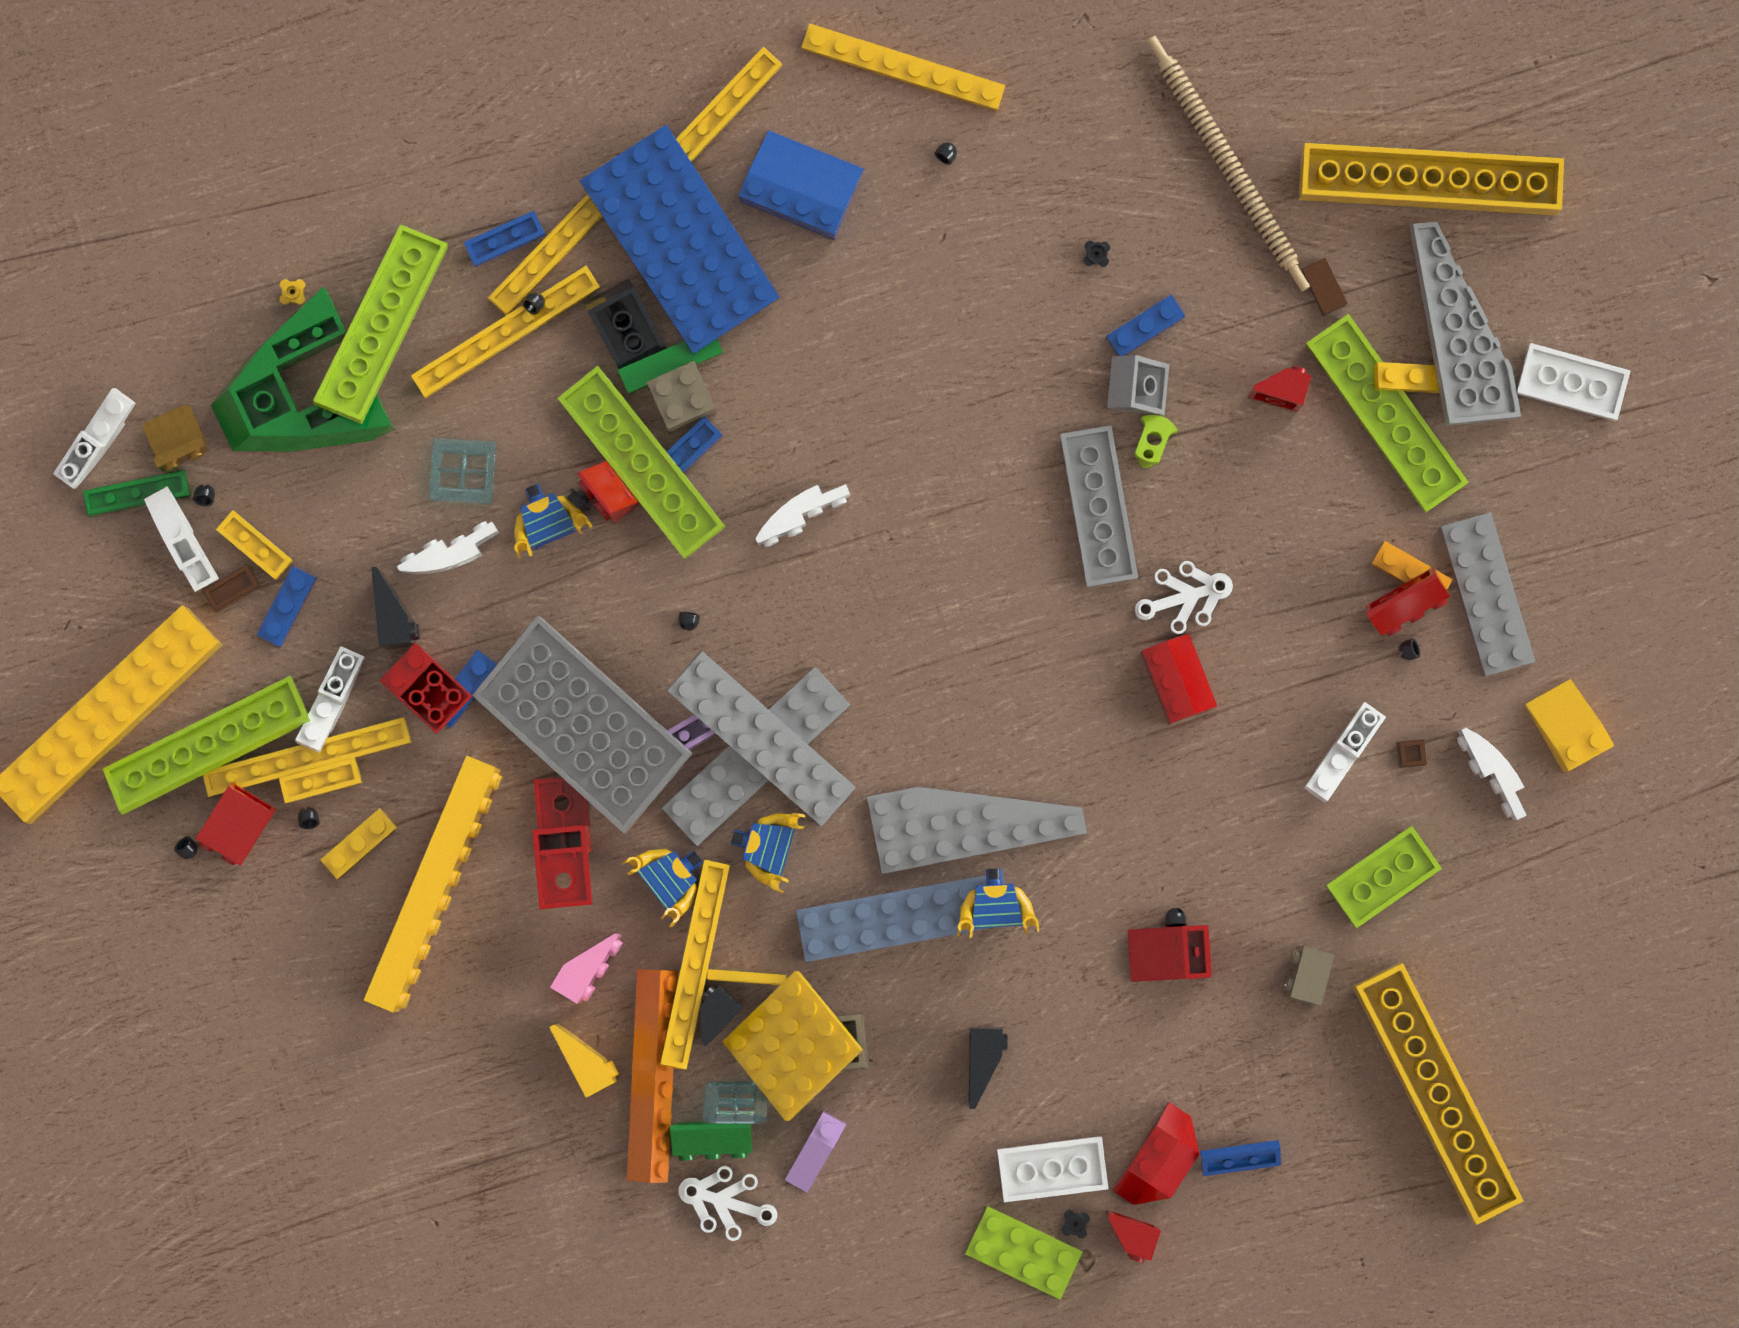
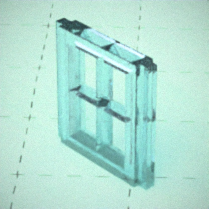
[429,438,496,504]
[703,1082,768,1124]

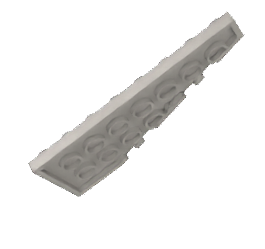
[1409,222,1521,426]
[867,787,1087,874]

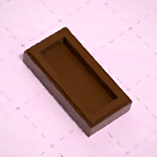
[1301,258,1348,316]
[202,564,261,613]

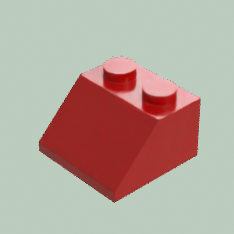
[1248,366,1312,412]
[1106,1210,1161,1263]

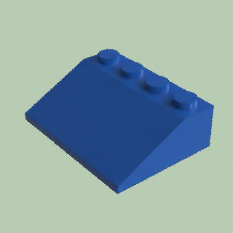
[738,130,864,240]

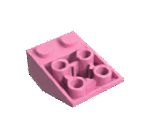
[550,933,623,1004]

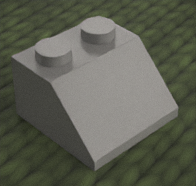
[1107,355,1169,416]

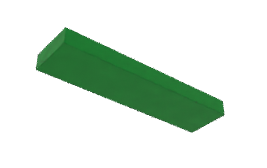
[618,339,723,395]
[82,470,191,517]

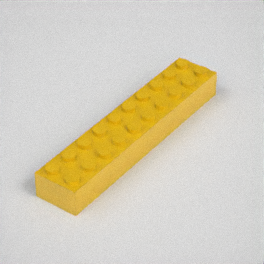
[1299,143,1564,216]
[0,605,223,824]
[364,755,502,1012]
[1352,963,1524,1225]

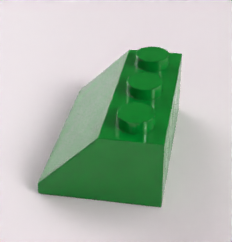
[670,1120,753,1161]

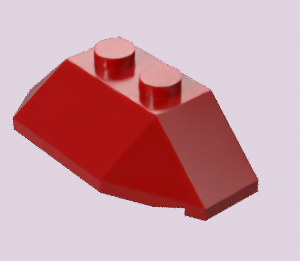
[1112,1102,1200,1205]

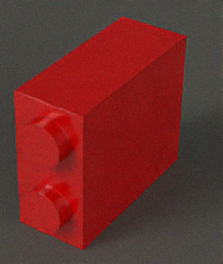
[196,782,276,866]

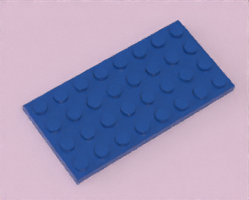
[579,125,780,354]

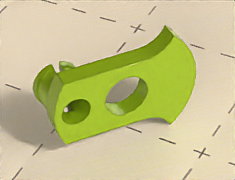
[1134,415,1178,468]

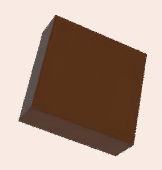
[1397,739,1427,768]

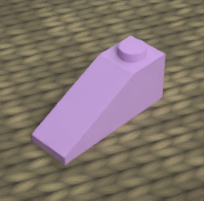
[785,1111,846,1193]

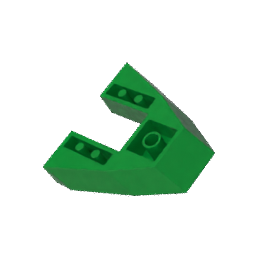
[211,286,395,452]

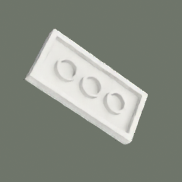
[1516,343,1630,422]
[997,1136,1109,1202]

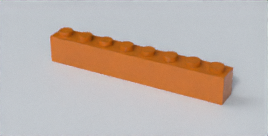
[627,969,678,1183]

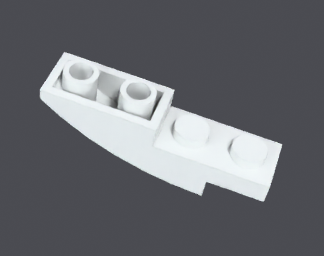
[53,388,136,489]
[756,484,850,547]
[144,486,219,592]
[397,521,499,574]
[295,646,365,753]
[1304,702,1386,803]
[1457,728,1527,821]

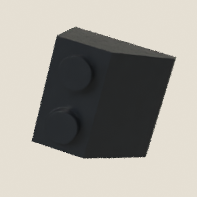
[700,985,744,1046]

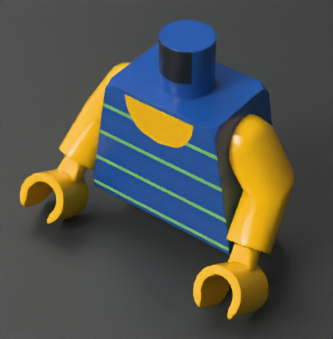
[514,484,592,559]
[731,813,805,893]
[622,849,703,927]
[957,868,1039,938]

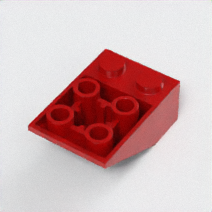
[577,461,639,524]
[379,643,473,734]
[1127,925,1212,982]

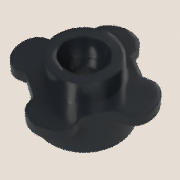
[1083,241,1110,267]
[566,488,590,511]
[1061,1210,1090,1239]

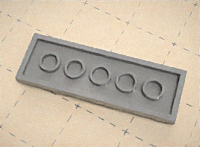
[1060,425,1138,588]
[1440,513,1535,677]

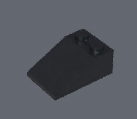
[583,278,666,369]
[371,567,420,650]
[969,1027,1008,1109]

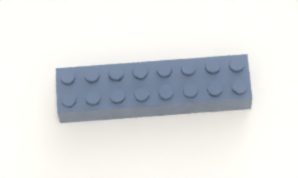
[796,872,1005,962]

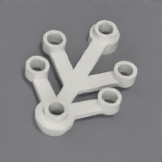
[1134,561,1233,634]
[678,1166,778,1241]

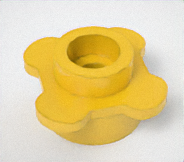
[279,279,306,305]

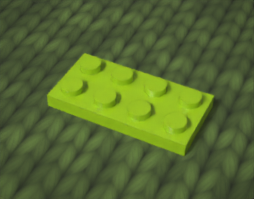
[1325,826,1442,928]
[965,1205,1083,1300]

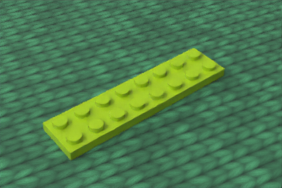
[313,224,448,424]
[1305,314,1469,513]
[558,366,726,559]
[103,676,311,815]

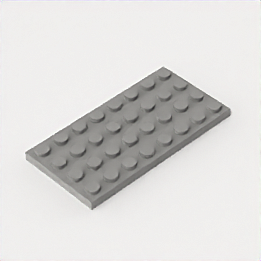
[472,616,693,833]

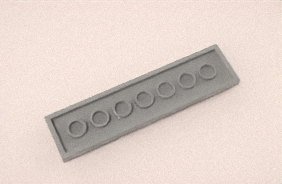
[666,650,856,827]
[662,667,851,847]

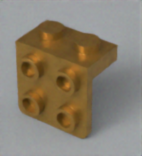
[143,404,210,472]

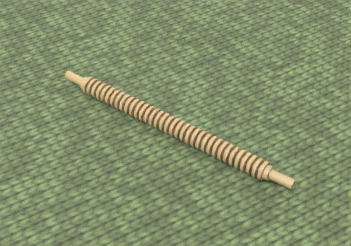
[1147,35,1310,292]

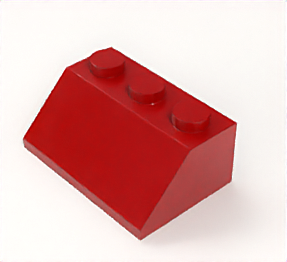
[1365,567,1450,636]
[1140,634,1217,725]

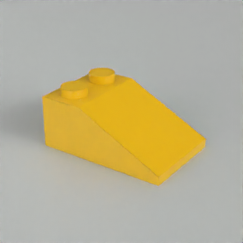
[1524,679,1614,773]
[549,1023,619,1098]

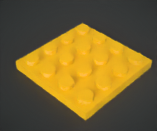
[722,971,863,1121]

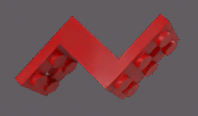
[532,777,593,910]

